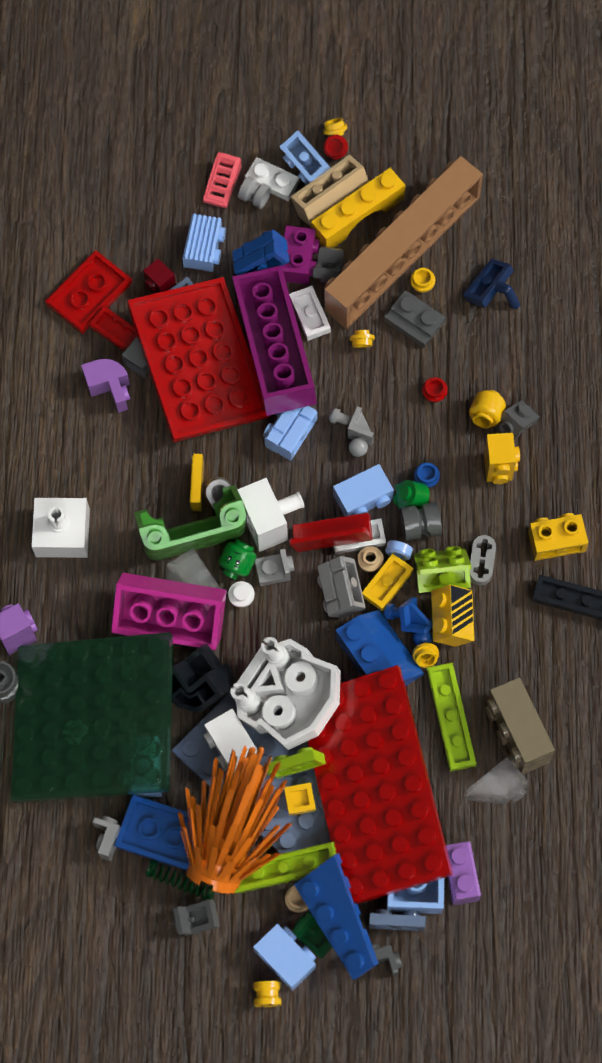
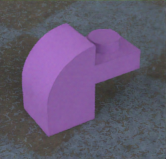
[81,359,130,413]

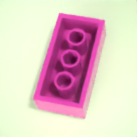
[111,573,227,650]

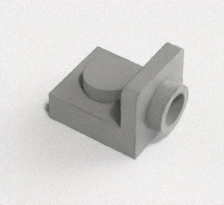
[255,549,295,586]
[92,816,121,861]

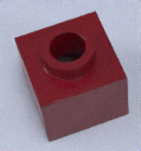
[143,258,176,293]

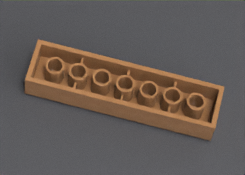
[324,156,483,329]

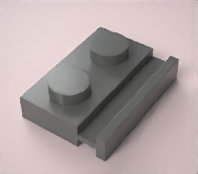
[384,290,446,348]

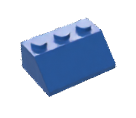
[336,610,424,686]

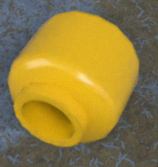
[469,390,506,429]

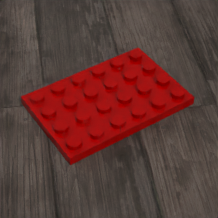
[127,277,270,443]

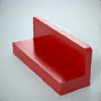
[289,513,373,552]

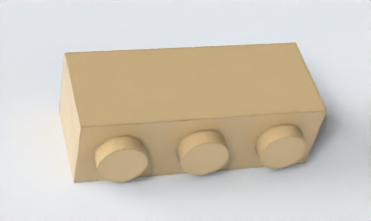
[291,155,369,228]

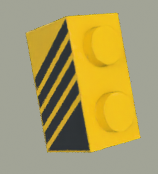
[431,584,474,647]

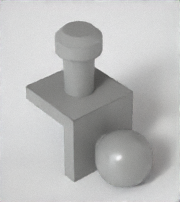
[329,406,374,457]

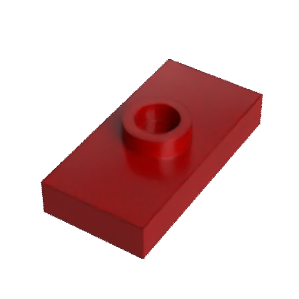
[88,306,137,352]

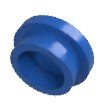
[414,463,440,488]

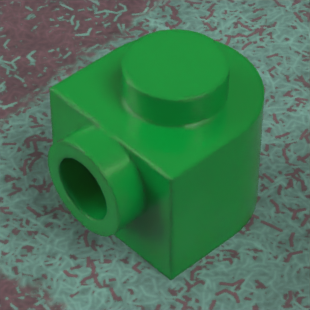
[393,480,430,509]

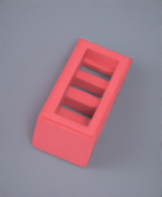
[203,152,241,209]

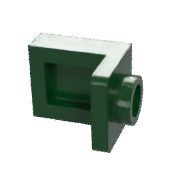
[292,912,332,960]

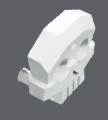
[230,637,340,750]

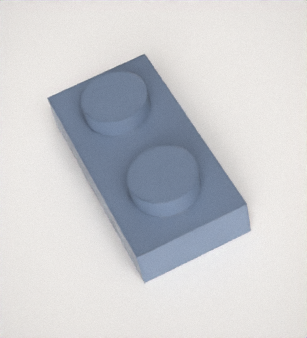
[369,909,426,932]

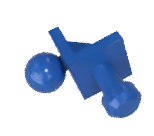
[384,597,433,646]

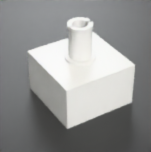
[237,478,304,552]
[32,498,90,558]

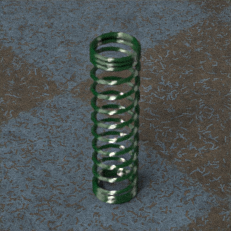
[145,860,215,900]

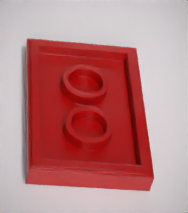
[45,250,133,335]

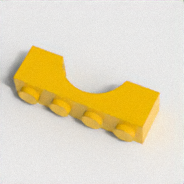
[311,168,405,248]

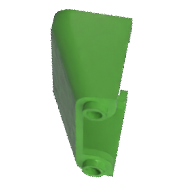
[134,485,246,561]

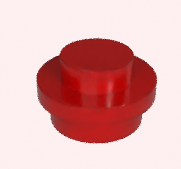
[324,135,348,160]
[422,377,448,402]

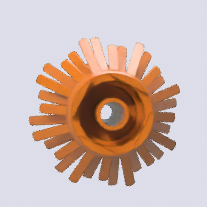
[178,745,292,894]

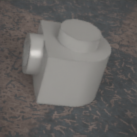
[205,477,231,509]

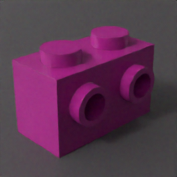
[282,226,320,285]

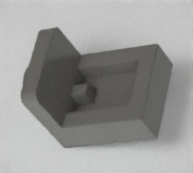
[313,246,344,283]
[494,400,540,442]
[173,899,220,936]
[372,944,402,977]

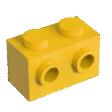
[484,433,520,484]
[528,513,588,561]

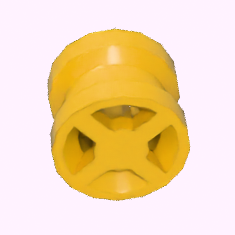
[253,981,281,1007]

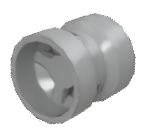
[238,176,271,209]

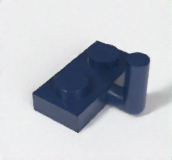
[463,258,520,309]

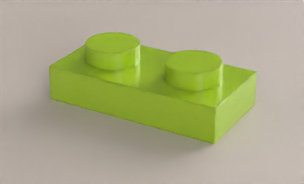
[264,747,326,779]

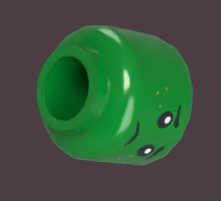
[218,539,257,580]

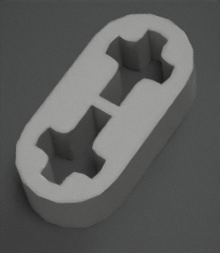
[470,535,496,586]

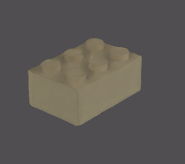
[485,677,555,775]

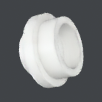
[228,581,255,608]

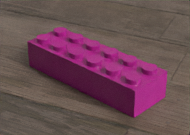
[232,266,317,416]

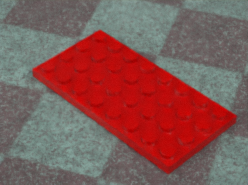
[308,665,453,904]

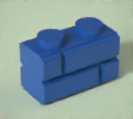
[232,230,290,275]

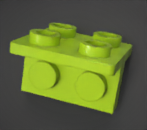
[414,546,471,593]

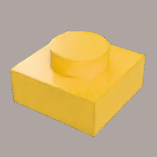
[284,782,316,816]

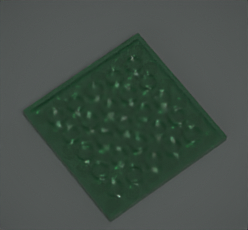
[11,632,173,803]

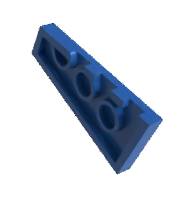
[294,854,379,980]

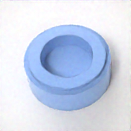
[385,540,413,560]

